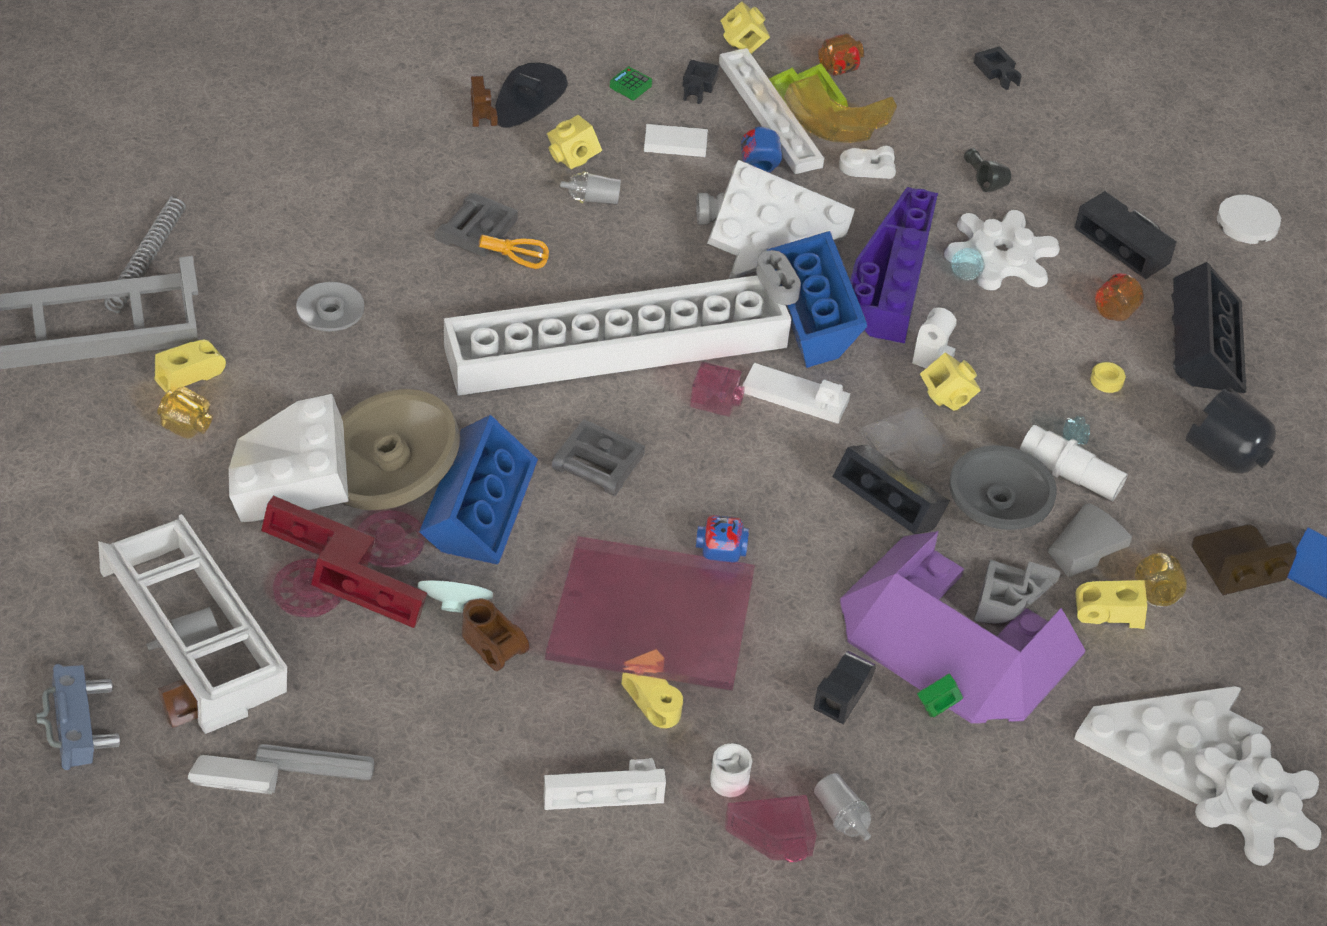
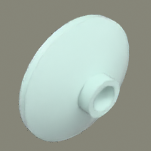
[418,580,493,613]

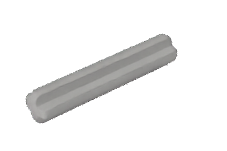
[255,744,374,780]

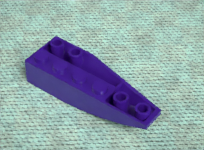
[850,187,938,343]

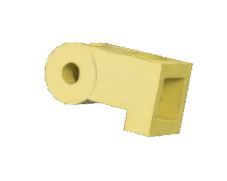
[155,339,226,398]
[1075,580,1147,629]
[621,651,683,728]

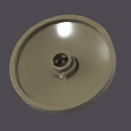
[341,389,460,510]

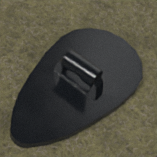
[495,62,568,128]

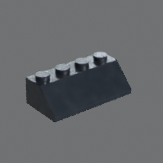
[1171,262,1247,394]

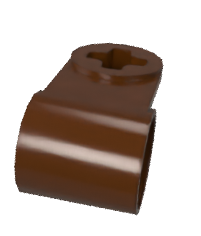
[462,598,529,672]

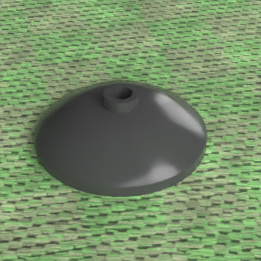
[949,445,1057,530]

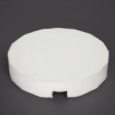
[1217,195,1281,244]

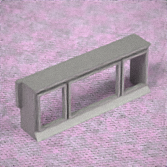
[0,256,198,369]

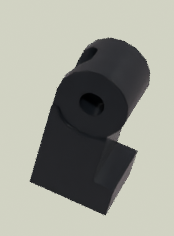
[813,651,876,725]

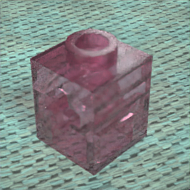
[690,362,745,417]

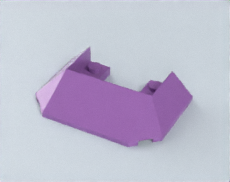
[840,531,1086,723]

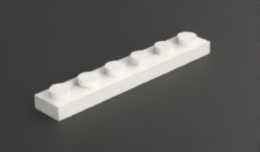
[719,48,824,174]

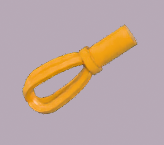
[478,234,549,269]

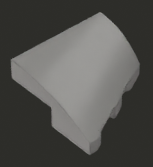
[1048,503,1132,578]
[974,560,1061,623]

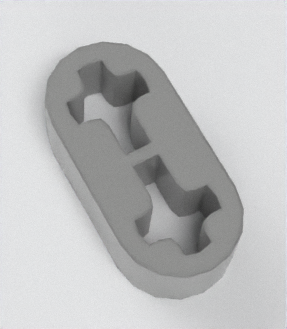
[756,250,801,305]

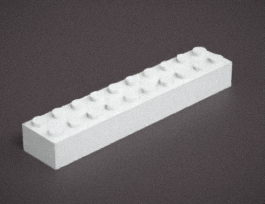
[444,275,791,396]

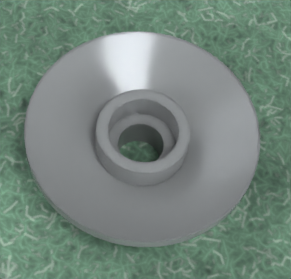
[296,282,364,331]

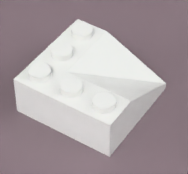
[229,394,349,522]

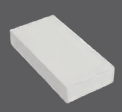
[644,124,708,157]

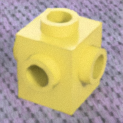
[720,2,770,54]
[547,115,602,169]
[920,352,981,411]

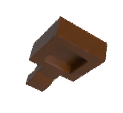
[471,76,497,127]

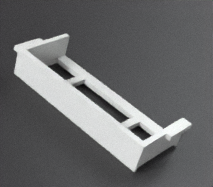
[98,514,287,734]

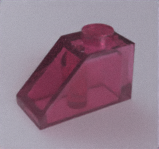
[725,795,817,862]

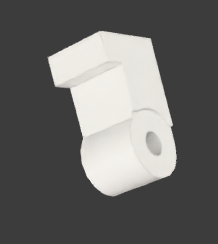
[912,307,956,368]

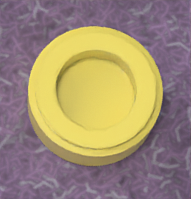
[1090,362,1126,393]

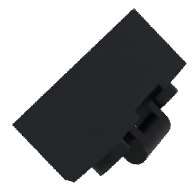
[1074,191,1177,279]
[832,445,950,534]

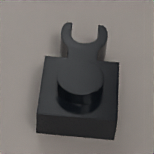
[973,46,1022,90]
[682,59,719,104]

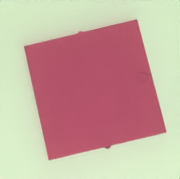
[545,536,755,691]

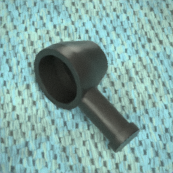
[964,148,1011,192]

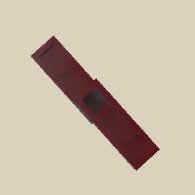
[261,495,427,628]

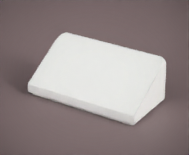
[188,755,278,794]

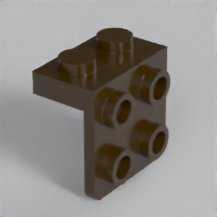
[1192,524,1297,595]

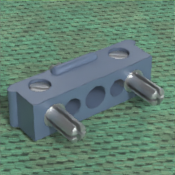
[36,664,120,770]

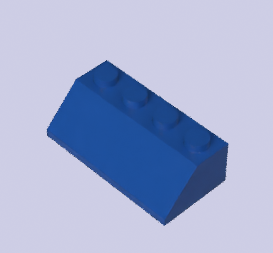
[767,231,867,368]
[419,415,538,565]

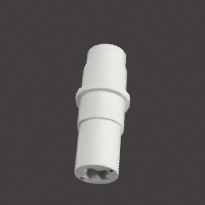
[1020,425,1128,502]

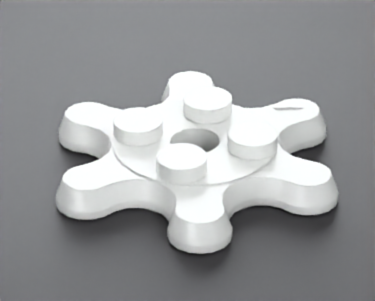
[944,210,1060,290]
[1195,733,1321,866]

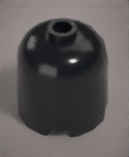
[1186,387,1276,474]

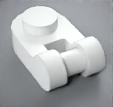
[839,146,896,179]

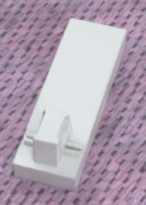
[742,363,850,423]
[543,758,666,810]

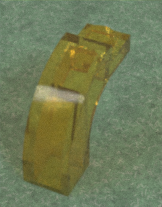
[784,74,897,143]

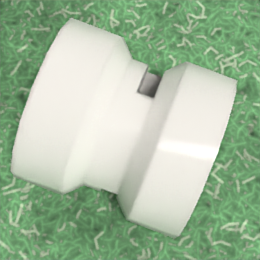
[710,743,752,797]

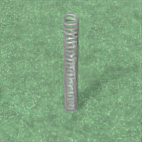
[104,196,186,313]

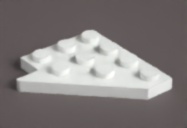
[707,160,855,279]
[1074,686,1263,804]

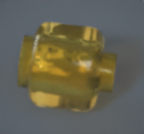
[157,387,213,439]
[1135,553,1187,607]

